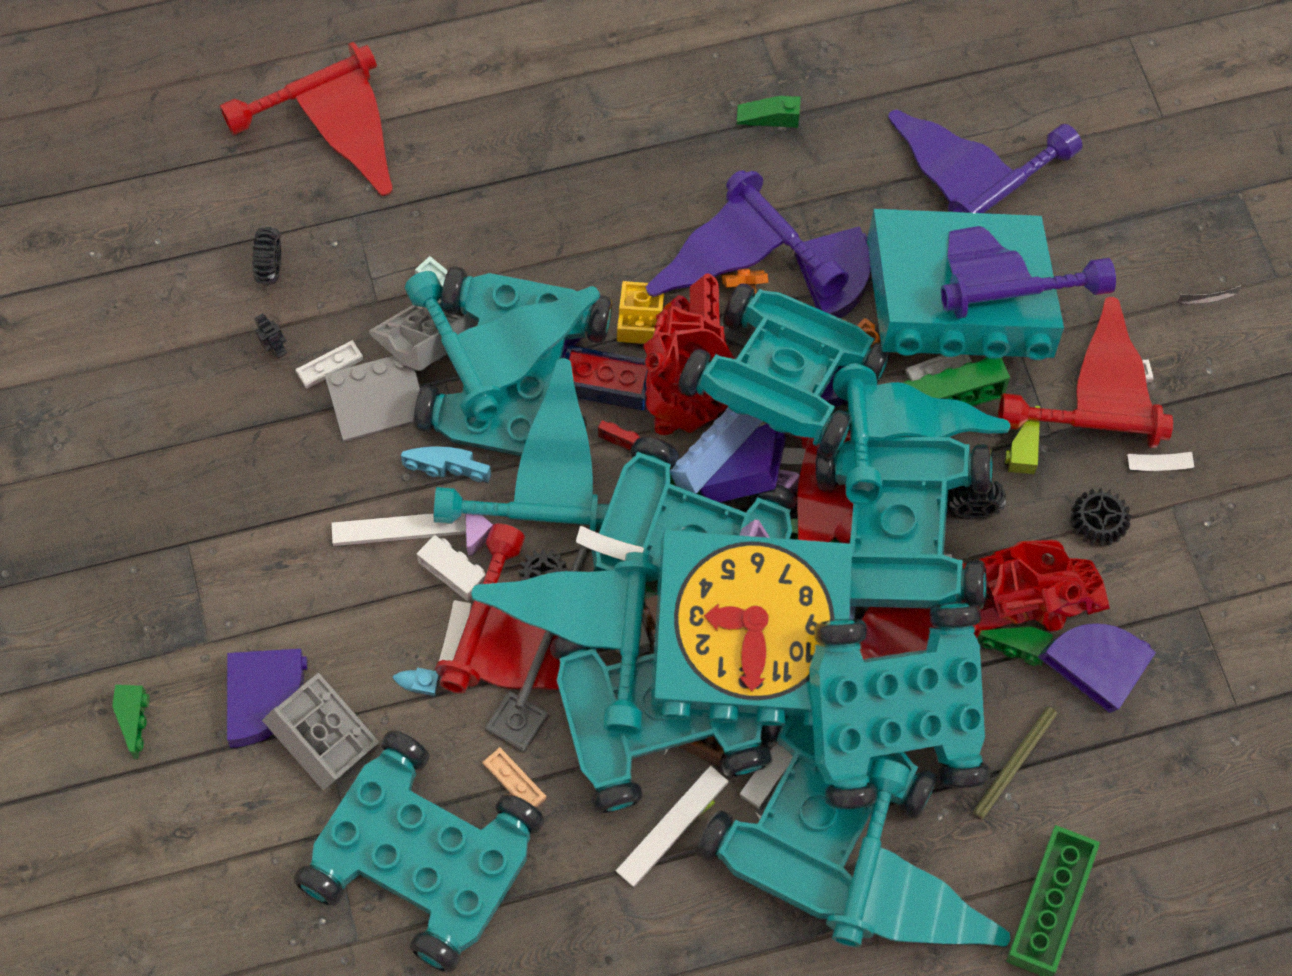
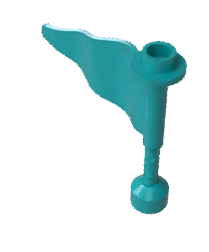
[405,271,600,422]
[434,358,609,532]
[833,363,1010,506]
[471,552,659,735]
[826,759,1011,947]

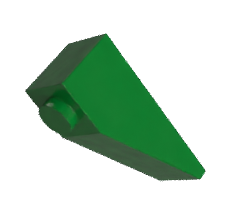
[737,96,800,128]

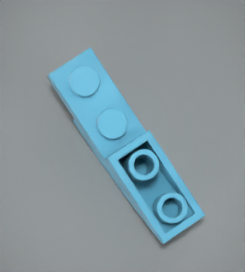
[401,447,491,483]

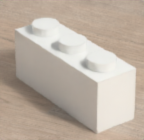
[417,535,485,602]

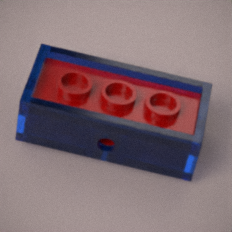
[565,345,648,410]

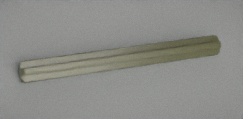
[973,706,1057,819]

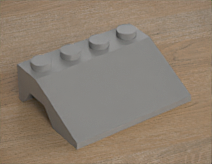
[369,299,477,371]
[324,356,420,442]
[262,673,379,791]

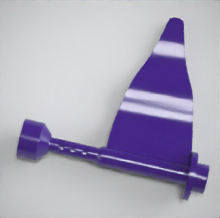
[888,109,1083,213]
[646,171,849,299]
[941,226,1116,319]

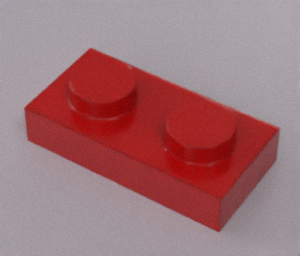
[598,421,639,451]

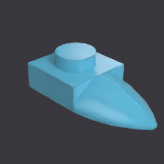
[393,668,440,696]

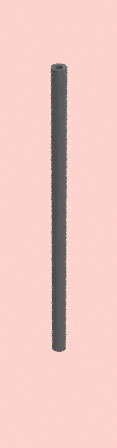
[514,545,589,710]

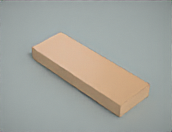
[483,747,546,807]

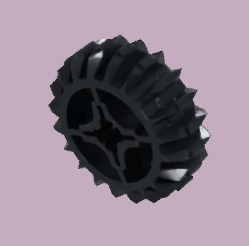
[252,227,282,285]
[947,480,1007,520]
[1070,488,1131,547]

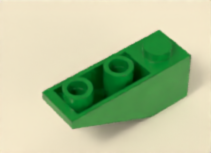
[977,627,1053,666]
[112,685,150,759]

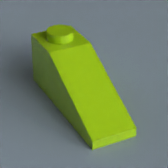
[1005,406,1040,474]

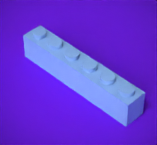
[670,407,763,494]

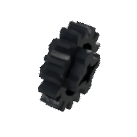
[254,313,287,359]
[519,549,568,581]

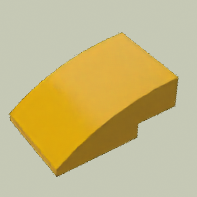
[617,281,664,344]

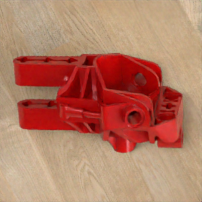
[643,273,735,435]
[963,540,1110,632]

